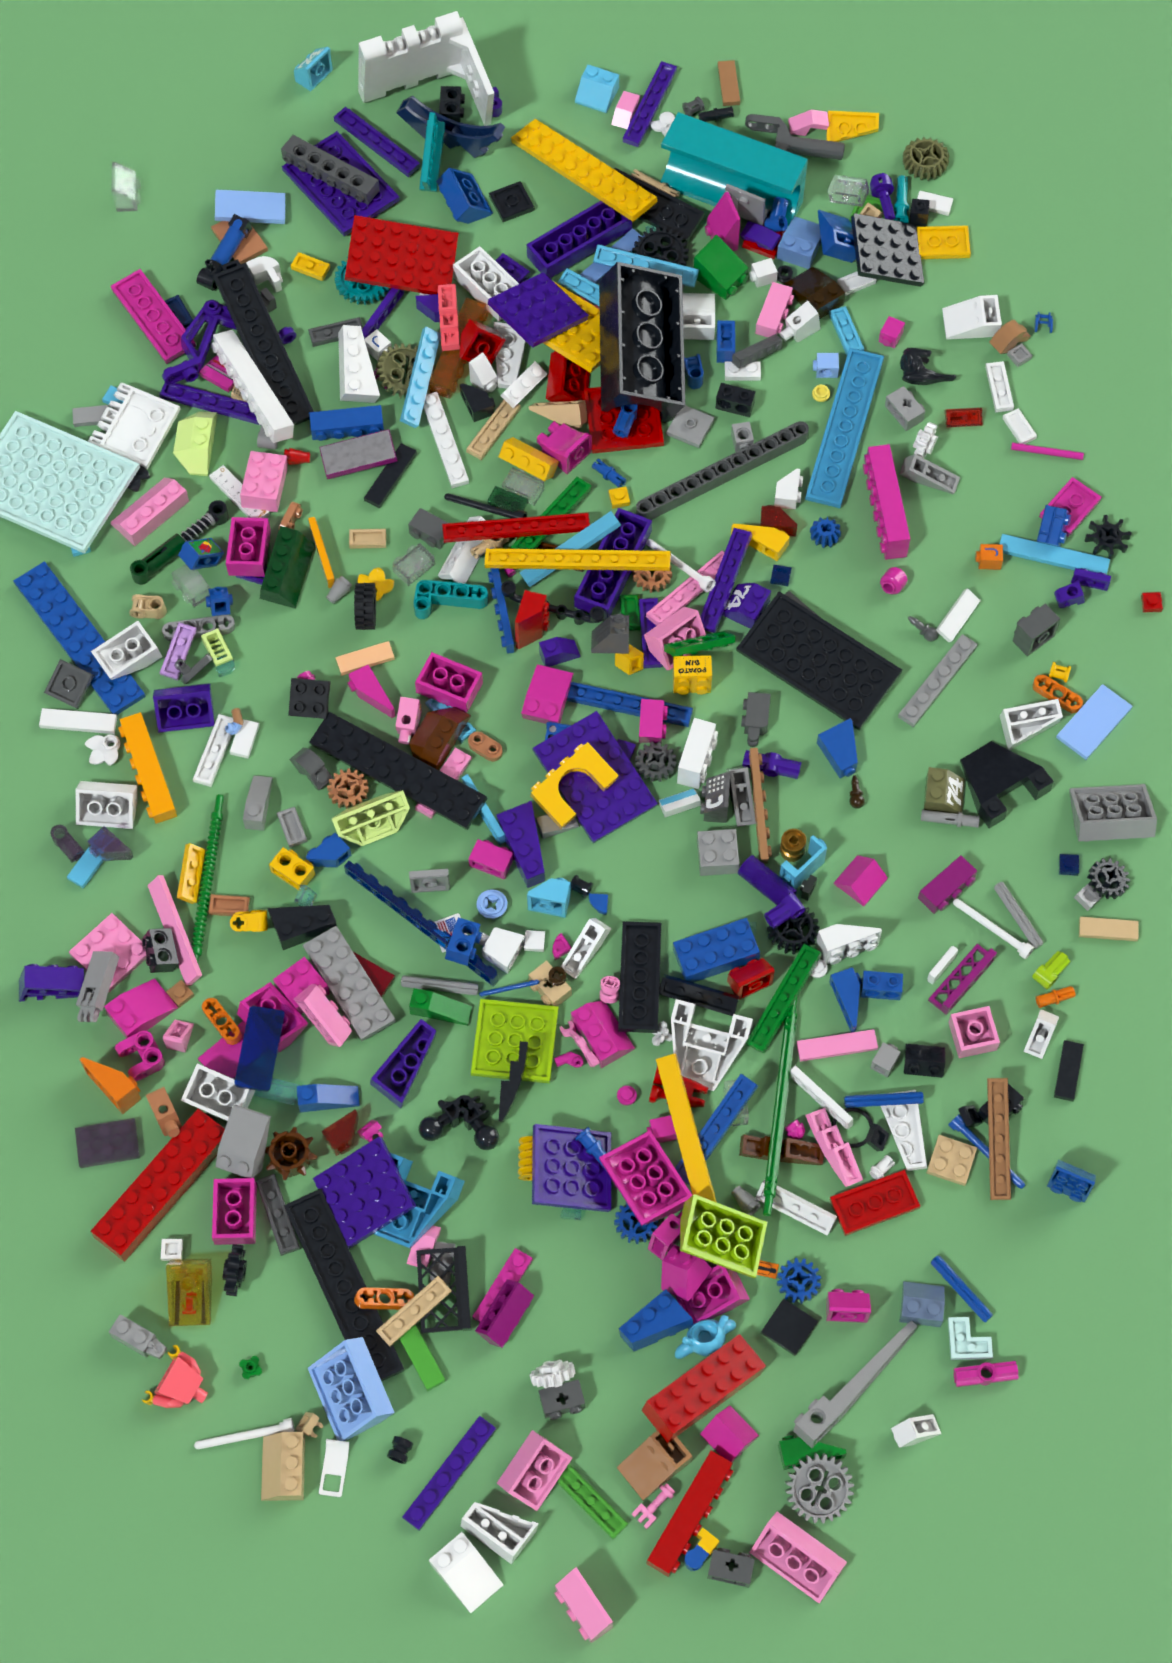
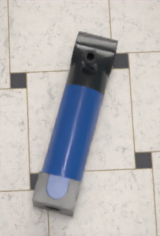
[196,214,253,291]

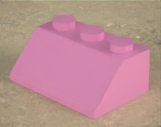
[644,607,706,670]
[294,984,352,1047]
[497,1430,572,1511]
[554,1567,613,1643]

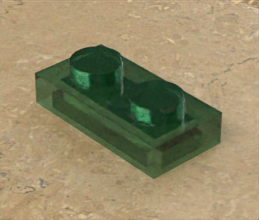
[488,486,528,512]

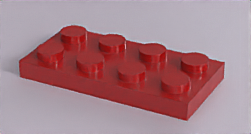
[829,1170,920,1236]

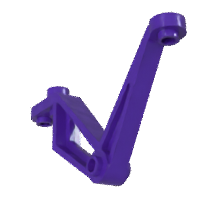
[162,300,297,385]

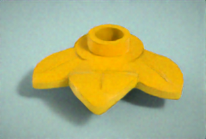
[358,567,394,602]

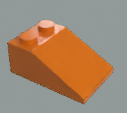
[79,1057,141,1114]

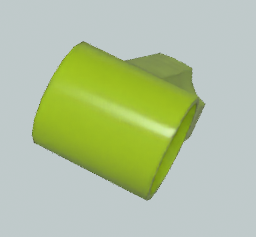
[1032,951,1071,990]

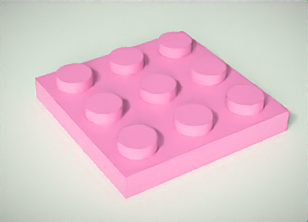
[69,913,146,992]

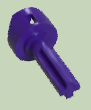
[870,173,896,220]

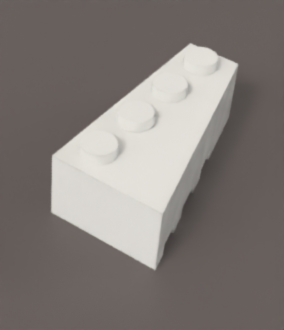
[338,325,380,403]

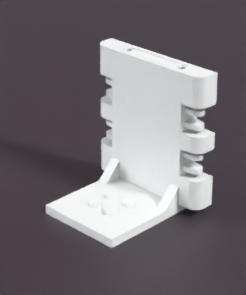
[358,11,494,126]

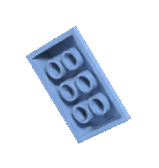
[308,1337,394,1441]

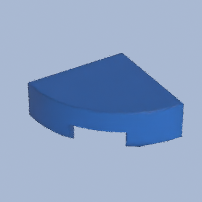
[589,893,608,915]

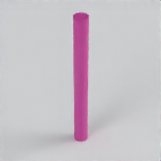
[1011,443,1084,460]

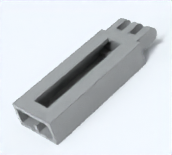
[76,951,119,1022]

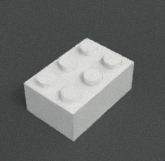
[677,718,718,789]
[181,1064,256,1121]

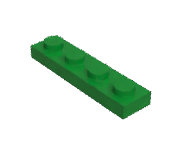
[664,631,736,657]

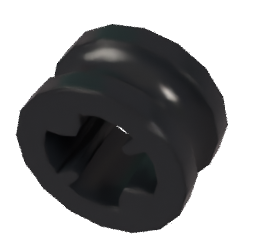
[777,265,793,283]

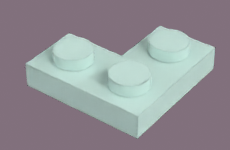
[948,1317,993,1360]

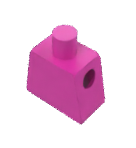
[648,1212,682,1260]

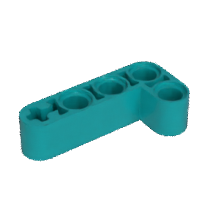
[414,580,488,619]

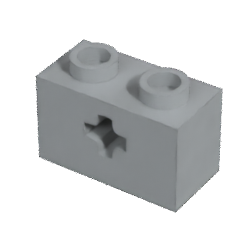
[885,386,925,431]

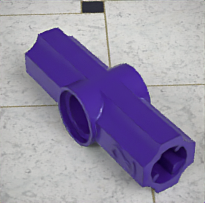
[742,750,802,779]

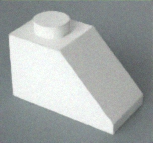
[469,353,498,393]
[1024,1010,1059,1059]
[891,1414,941,1448]

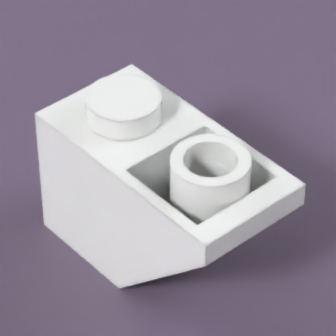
[774,469,803,509]

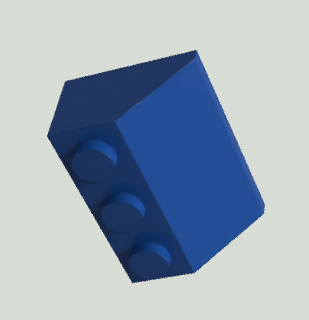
[436,167,493,224]

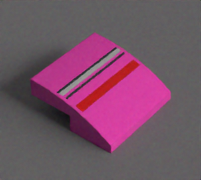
[199,356,234,393]

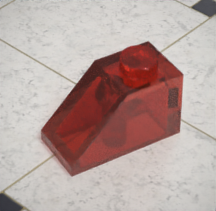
[760,505,797,537]
[322,1110,359,1156]

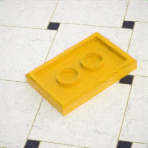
[917,225,971,259]

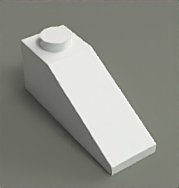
[561,918,612,979]

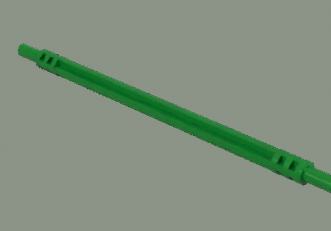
[763,997,798,1216]

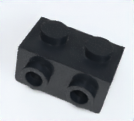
[904,1044,945,1078]

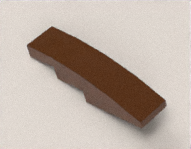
[739,1134,824,1165]

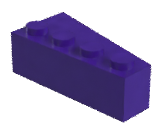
[496,800,545,888]
[370,1019,436,1108]

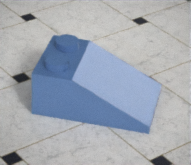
[777,217,821,269]

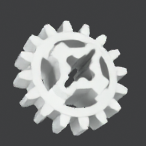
[913,422,938,458]
[530,1360,576,1388]

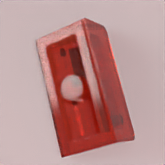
[945,407,983,428]

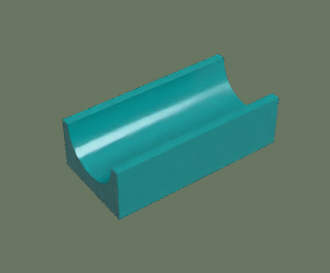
[660,112,808,228]

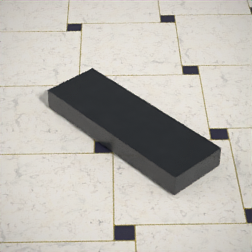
[1054,1040,1084,1102]

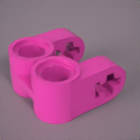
[115,1031,165,1082]

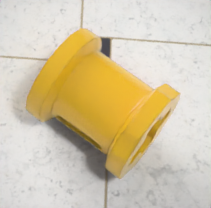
[1049,662,1071,683]

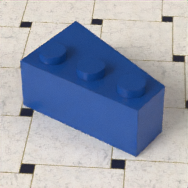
[619,1289,694,1351]

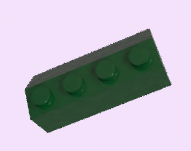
[260,526,315,609]

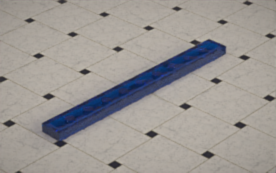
[344,861,498,987]

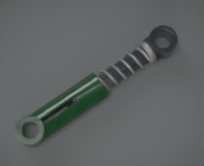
[130,500,229,585]

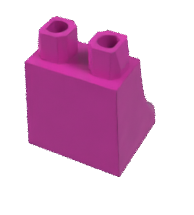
[537,421,592,475]

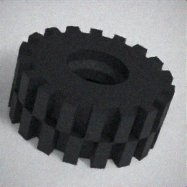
[354,583,376,630]

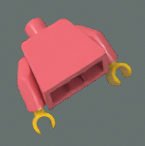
[142,1345,208,1408]

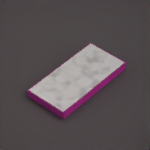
[319,429,397,479]

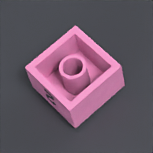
[948,1006,1000,1058]

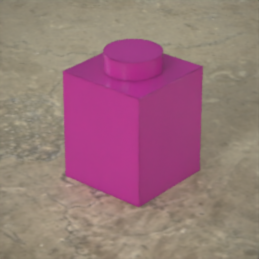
[879,316,905,349]
[646,1115,677,1143]

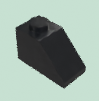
[460,383,495,422]

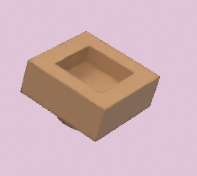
[166,979,194,1008]

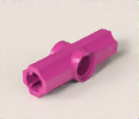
[953,1361,1019,1387]

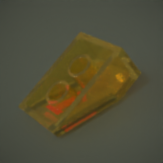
[166,1259,212,1326]

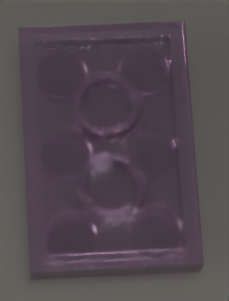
[75,1118,140,1168]

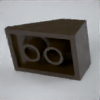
[784,267,845,320]

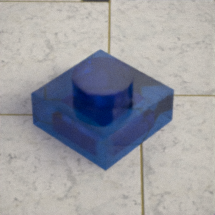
[1059,854,1079,876]

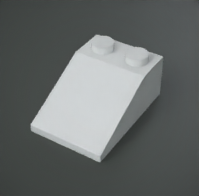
[91,621,162,680]
[429,1532,503,1613]

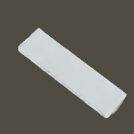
[438,516,486,584]

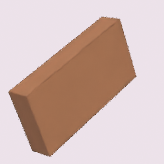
[208,894,250,916]

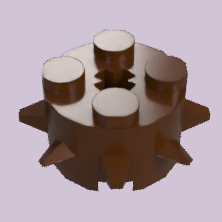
[265,1127,317,1180]

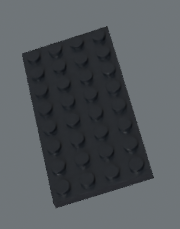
[736,591,902,730]

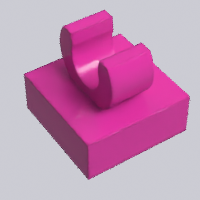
[357,1119,383,1142]

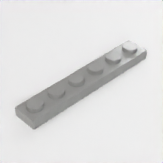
[898,634,978,727]

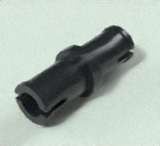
[698,106,734,122]

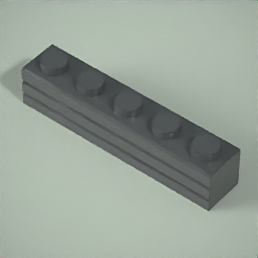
[732,334,783,368]

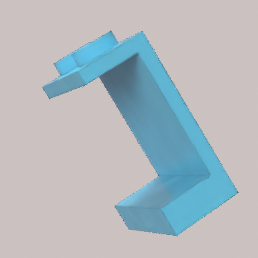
[779,835,827,890]

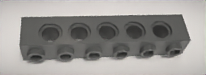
[281,135,380,205]

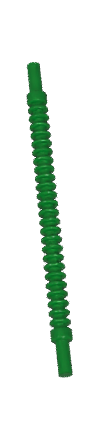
[191,794,224,963]

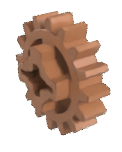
[632,565,672,593]
[327,768,369,809]

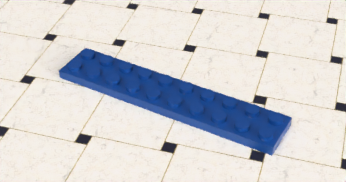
[13,561,146,715]

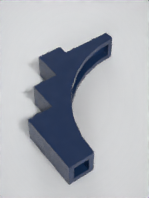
[396,95,505,158]

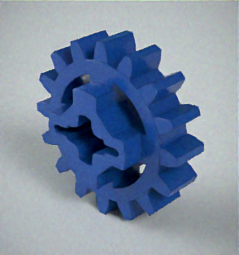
[614,1202,658,1244]
[777,1258,821,1304]

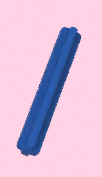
[844,1092,924,1108]
[931,1255,992,1322]

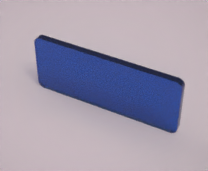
[234,1006,285,1092]

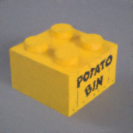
[673,656,712,695]

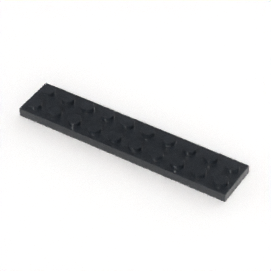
[213,263,314,426]
[309,712,488,830]
[284,1189,405,1382]

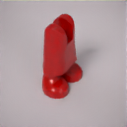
[649,1066,709,1107]

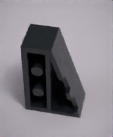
[268,905,337,950]

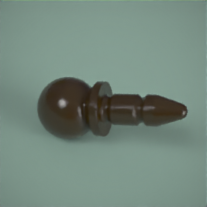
[849,775,865,809]

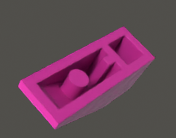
[347,665,395,718]

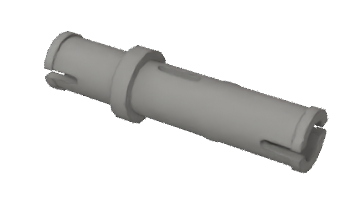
[921,809,980,828]

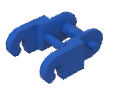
[1034,312,1053,333]

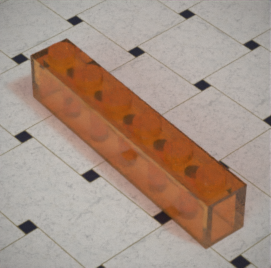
[429,298,488,399]

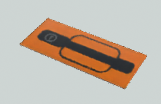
[757,1260,779,1279]

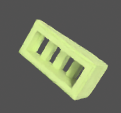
[201,629,233,667]

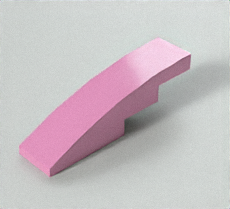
[805,1108,863,1187]

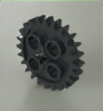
[632,227,689,266]

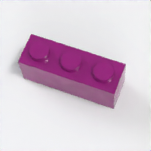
[918,855,977,914]
[475,1279,534,1348]

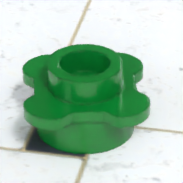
[239,1356,262,1379]

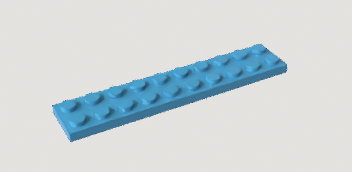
[805,348,884,508]

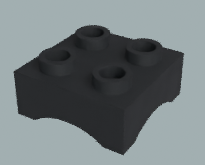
[288,678,331,719]

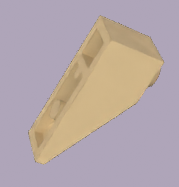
[529,400,588,428]

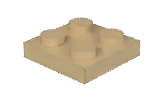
[927,1135,977,1186]

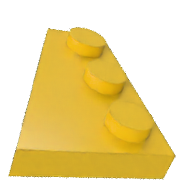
[826,111,879,142]

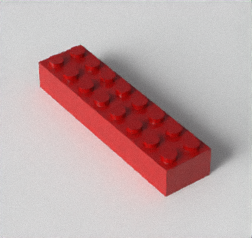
[91,1108,225,1262]

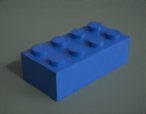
[673,918,760,982]

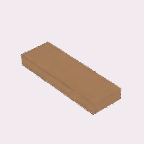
[717,60,740,106]

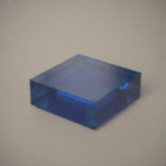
[770,565,792,586]

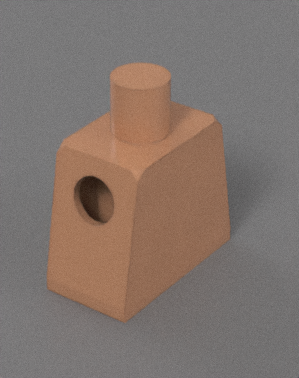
[146,1087,182,1137]

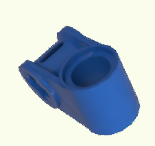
[684,354,704,389]

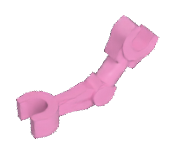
[559,1021,600,1067]

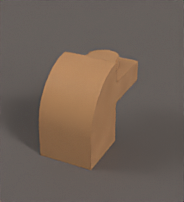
[989,320,1031,354]

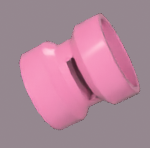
[599,976,620,1004]

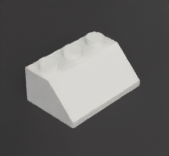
[76,781,137,829]

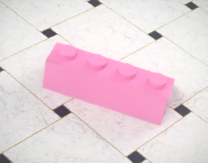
[110,477,189,546]
[749,1511,847,1604]

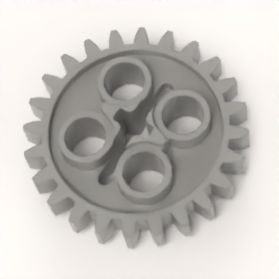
[785,1453,854,1523]

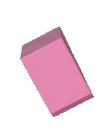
[163,1019,194,1053]

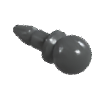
[908,616,938,642]

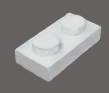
[725,362,761,381]

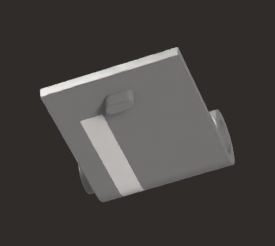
[725,184,770,226]

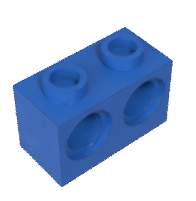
[716,320,735,363]
[445,917,482,966]
[861,971,903,1000]

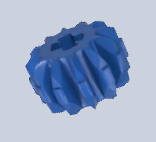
[810,516,841,548]

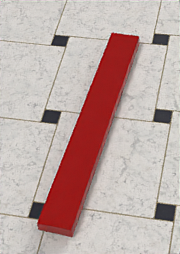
[442,513,590,543]

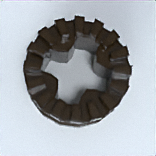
[548,966,566,986]

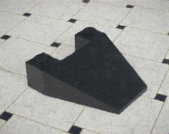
[960,741,1054,828]

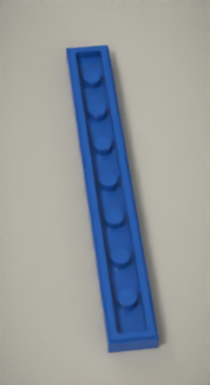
[566,682,693,727]

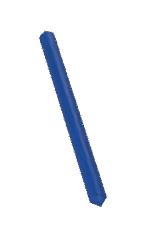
[479,980,540,997]

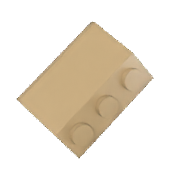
[261,1432,305,1501]

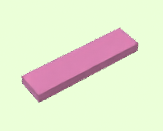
[796,1029,878,1062]

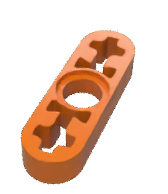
[1033,675,1083,713]
[202,998,242,1045]
[354,1287,414,1310]

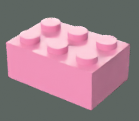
[240,451,288,512]

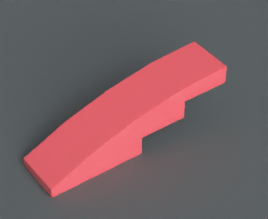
[438,284,460,351]

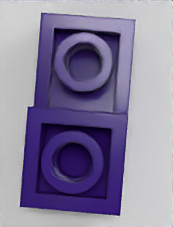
[740,221,781,251]

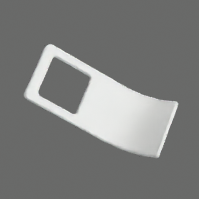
[319,1439,349,1497]

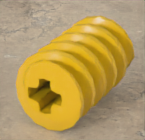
[518,1136,533,1181]

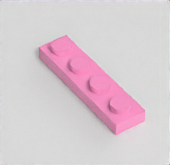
[415,748,472,819]

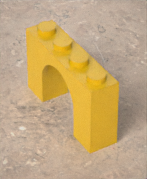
[530,742,619,829]

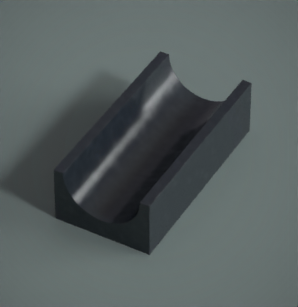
[599,262,685,423]

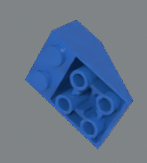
[818,210,856,263]
[1047,1159,1096,1203]

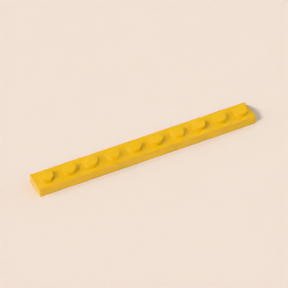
[484,548,671,571]

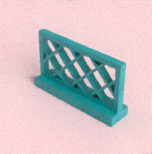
[419,112,445,192]

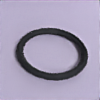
[832,1107,873,1148]

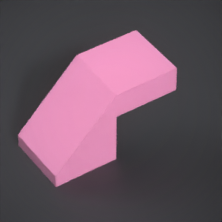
[611,91,640,129]
[788,110,829,136]
[407,1225,441,1269]

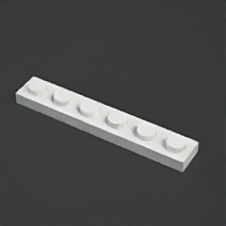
[423,392,469,488]

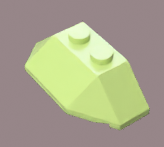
[173,411,218,476]
[331,790,410,846]

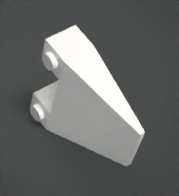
[671,999,753,1091]

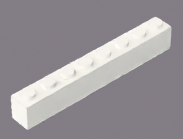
[211,330,294,443]

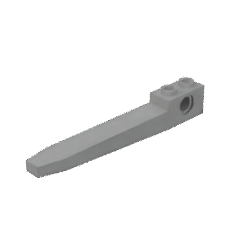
[793,1320,917,1448]

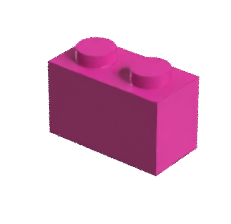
[469,839,514,880]

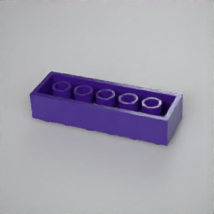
[526,201,632,278]
[574,508,652,619]

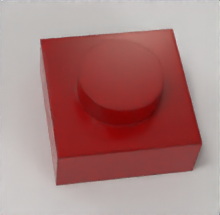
[1141,592,1163,612]

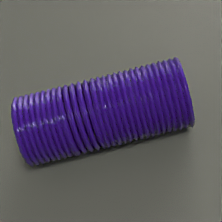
[738,855,797,906]

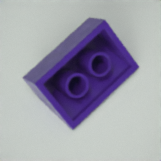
[153,684,215,733]

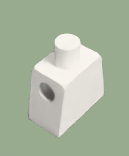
[780,301,820,342]
[479,927,525,974]

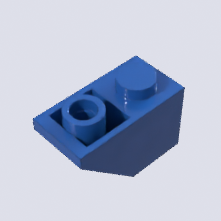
[306,833,352,868]

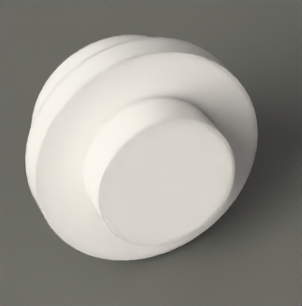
[810,959,827,978]

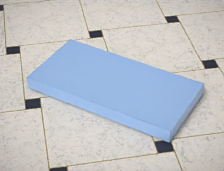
[215,190,285,224]
[1056,684,1133,760]

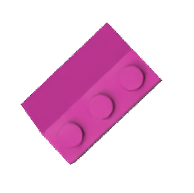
[237,982,308,1055]
[571,1001,635,1068]

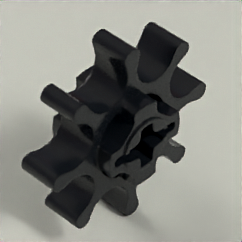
[1084,515,1132,559]
[223,1244,247,1297]

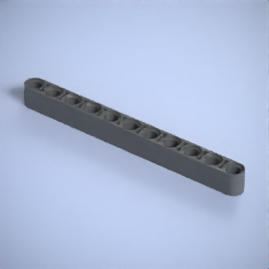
[636,421,809,520]

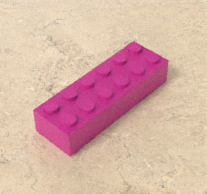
[863,444,910,560]

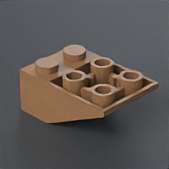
[617,1431,693,1501]

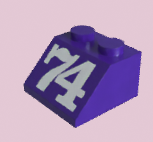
[722,583,771,629]

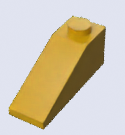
[731,524,790,561]

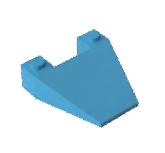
[374,1152,465,1248]

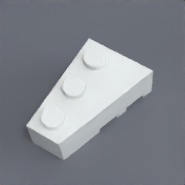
[1000,699,1063,750]
[460,1502,538,1564]

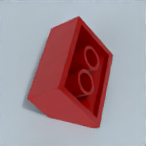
[546,351,590,402]
[515,590,550,649]

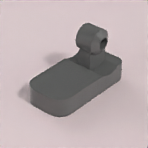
[174,653,213,685]

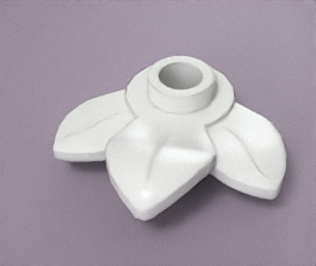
[650,112,675,137]
[85,734,121,766]

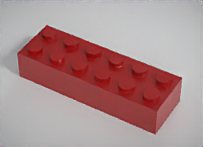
[641,1334,766,1443]

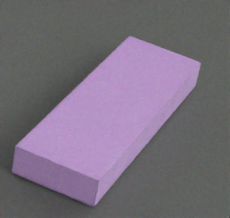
[160,622,197,681]

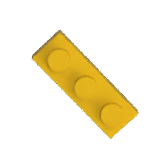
[177,843,205,904]

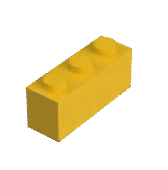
[498,437,559,481]

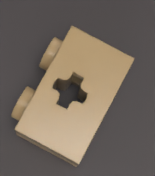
[528,960,572,1006]

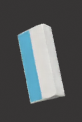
[658,788,701,818]

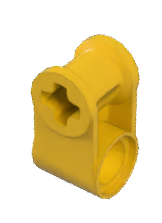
[230,910,268,932]

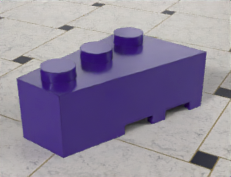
[19,964,84,1002]

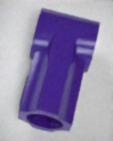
[764,893,806,929]

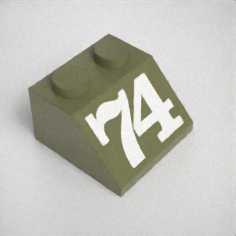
[923,767,965,814]

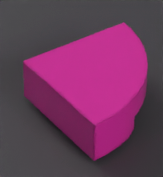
[552,933,571,960]

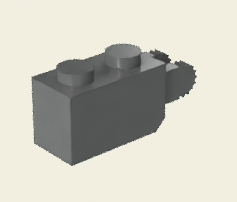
[741,692,771,748]

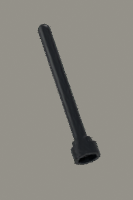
[444,493,527,519]

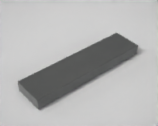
[256,1174,300,1256]

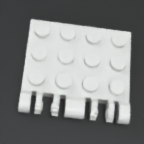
[87,383,181,469]

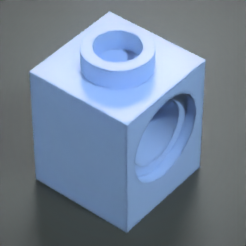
[813,353,839,378]

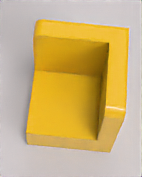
[615,644,644,675]

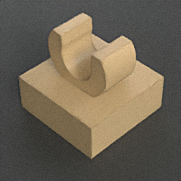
[295,1412,323,1438]

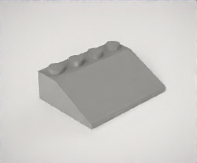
[1069,784,1157,842]

